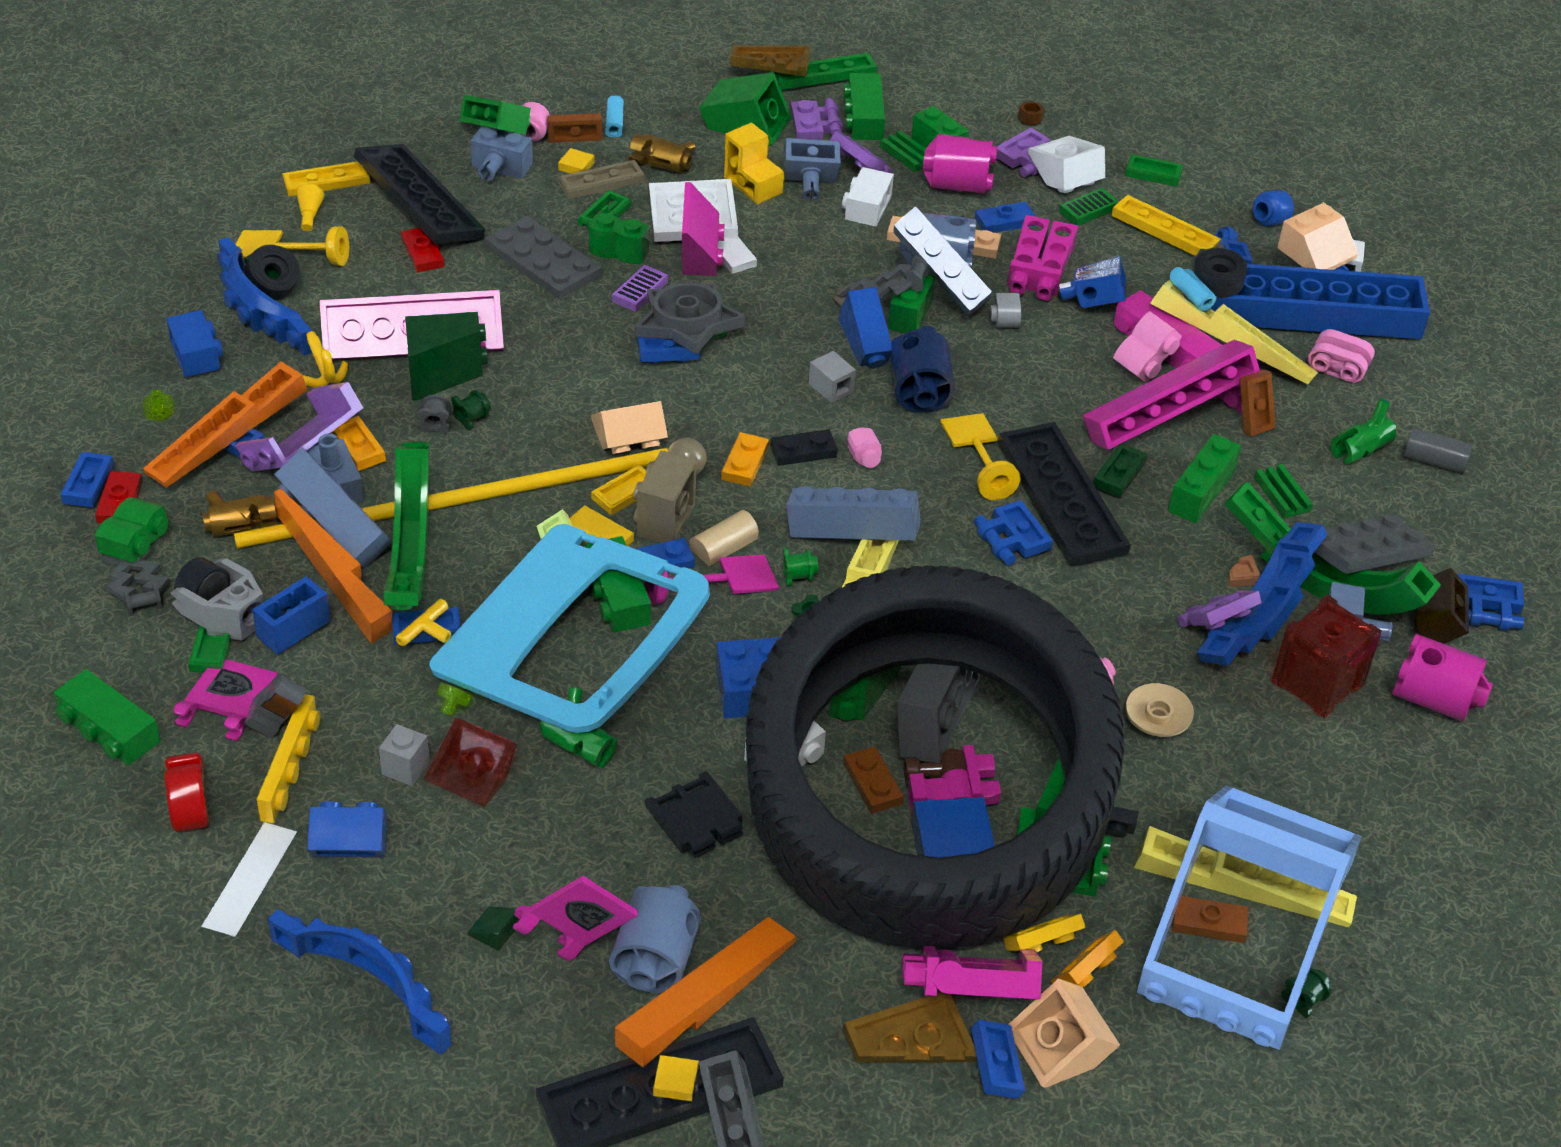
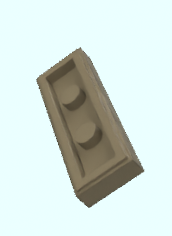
[558,160,645,199]

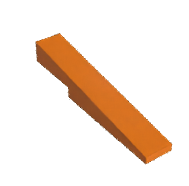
[143,361,308,488]
[274,488,393,644]
[615,917,796,1068]

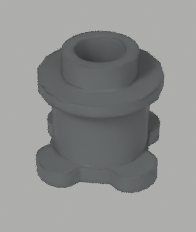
[418,394,451,433]

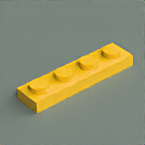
[1112,195,1221,256]
[257,694,321,823]

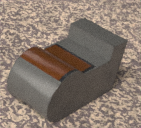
[244,674,306,738]

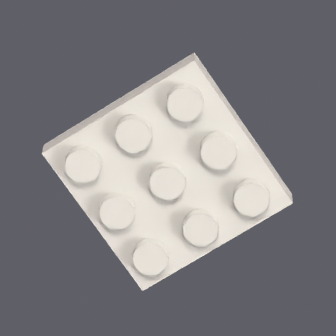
[649,179,738,242]

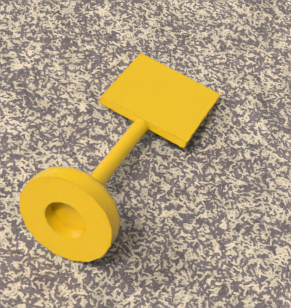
[236,226,350,266]
[940,413,1020,500]

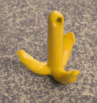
[303,331,348,388]

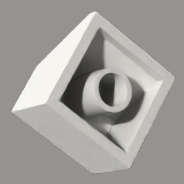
[1028,136,1105,193]

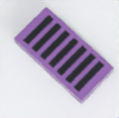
[612,265,668,312]

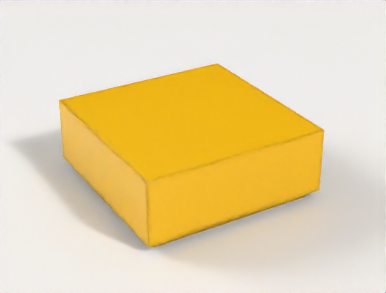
[558,148,595,174]
[653,1055,699,1102]

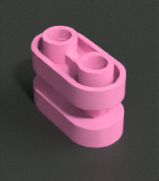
[1308,329,1375,383]

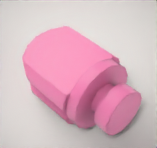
[848,427,882,468]

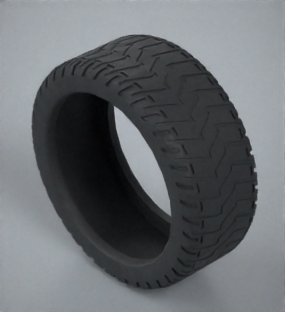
[745,565,1125,950]

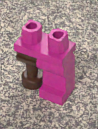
[904,745,1001,815]

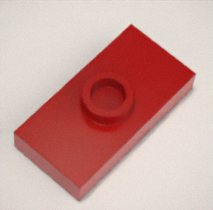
[400,228,444,273]
[95,471,143,523]

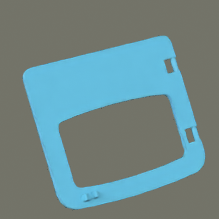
[430,524,710,733]

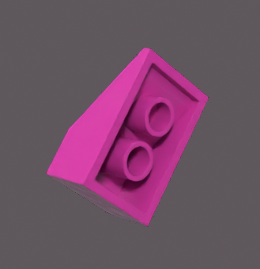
[682,182,725,276]

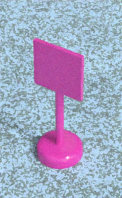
[644,554,779,605]

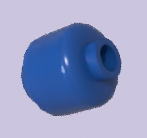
[1253,189,1294,227]

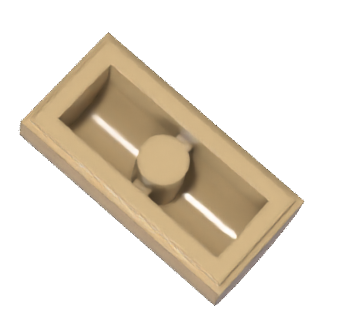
[689,510,759,567]

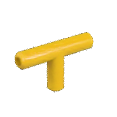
[396,599,451,646]

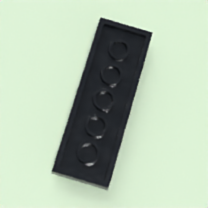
[354,144,486,244]
[998,422,1131,566]
[536,1017,784,1147]

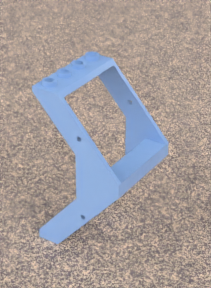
[1137,786,1362,1050]

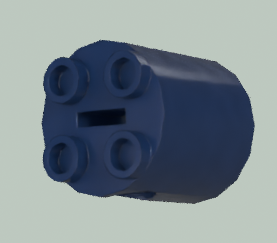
[890,326,955,413]

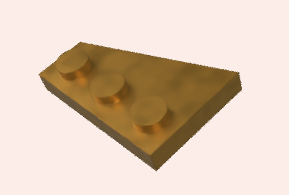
[730,45,810,77]
[843,992,977,1063]

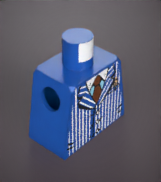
[1059,256,1127,308]

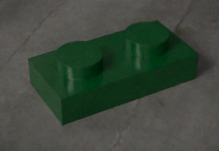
[1093,443,1148,498]

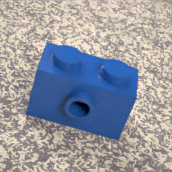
[166,310,223,377]
[252,576,331,655]
[307,801,387,858]

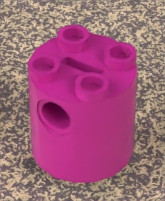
[923,134,998,195]
[1392,634,1493,722]

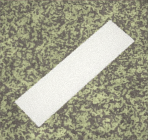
[201,822,297,937]

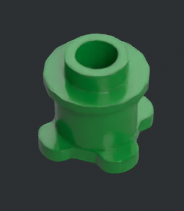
[782,548,819,587]

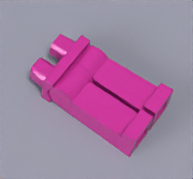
[1008,215,1079,301]
[902,946,1043,1000]

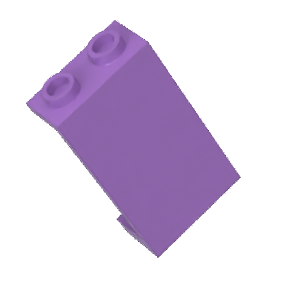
[235,382,363,472]

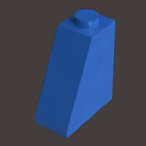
[838,287,892,368]

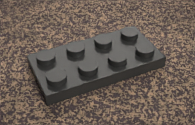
[484,215,602,300]
[1314,514,1436,574]

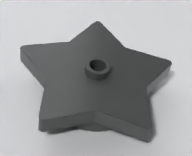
[635,283,745,353]

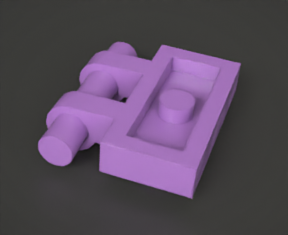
[790,98,843,140]
[996,128,1051,177]
[830,131,893,174]
[1177,590,1262,629]

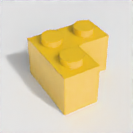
[724,122,784,204]

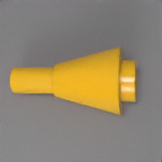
[296,184,325,231]

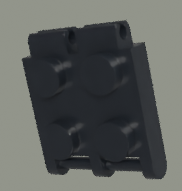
[645,771,743,858]

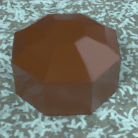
[1018,101,1045,125]

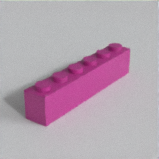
[1113,290,1242,414]
[1083,339,1260,450]

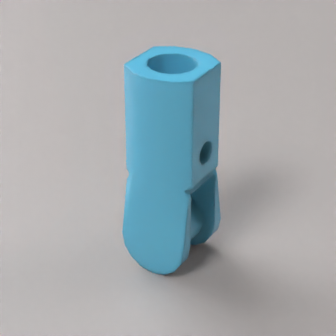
[605,96,624,137]
[1170,267,1217,311]

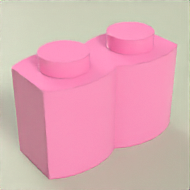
[1113,311,1182,382]

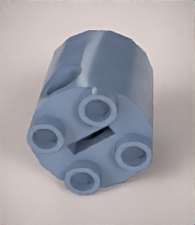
[899,213,976,268]
[609,885,701,993]

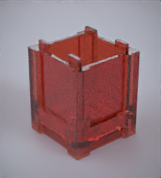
[1271,594,1382,718]

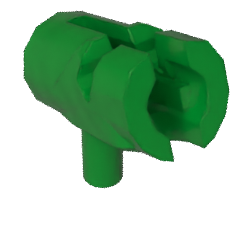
[1330,398,1396,465]
[540,688,617,768]

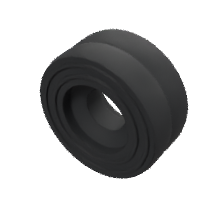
[244,245,300,301]
[1193,248,1247,298]

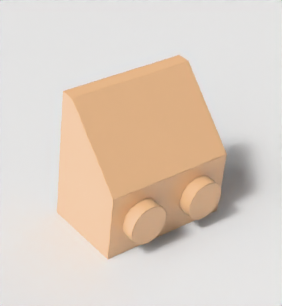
[1278,202,1358,270]
[591,401,668,454]
[1008,979,1120,1088]

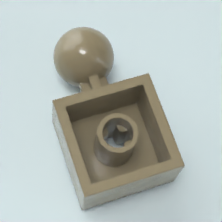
[634,438,707,543]

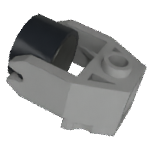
[171,557,264,641]

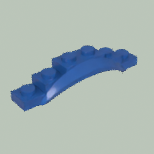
[217,237,312,356]
[1197,522,1327,666]
[268,909,451,1055]

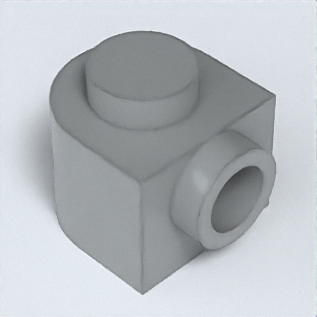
[990,293,1021,328]

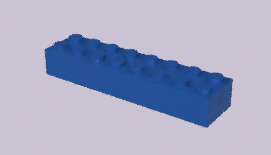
[1193,260,1430,339]

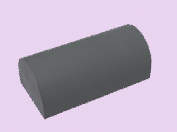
[1404,428,1473,474]

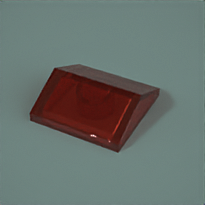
[424,717,517,807]

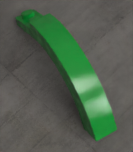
[384,441,430,610]
[1224,481,1441,614]

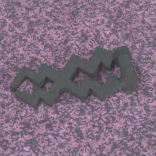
[833,255,929,308]
[102,547,170,616]

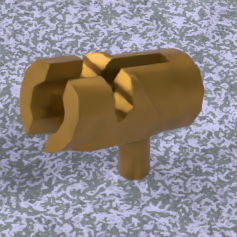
[629,134,696,174]
[202,490,278,537]

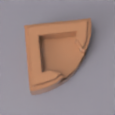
[1228,555,1261,587]

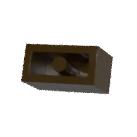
[1415,568,1469,644]

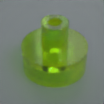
[142,389,175,421]
[436,682,472,716]

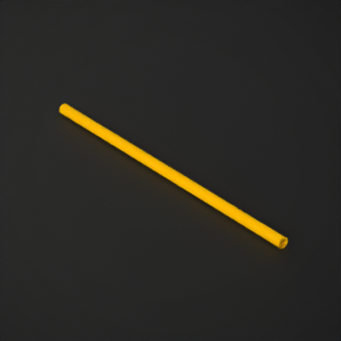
[234,448,668,549]

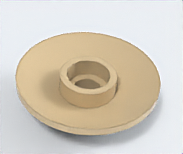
[1126,683,1194,737]

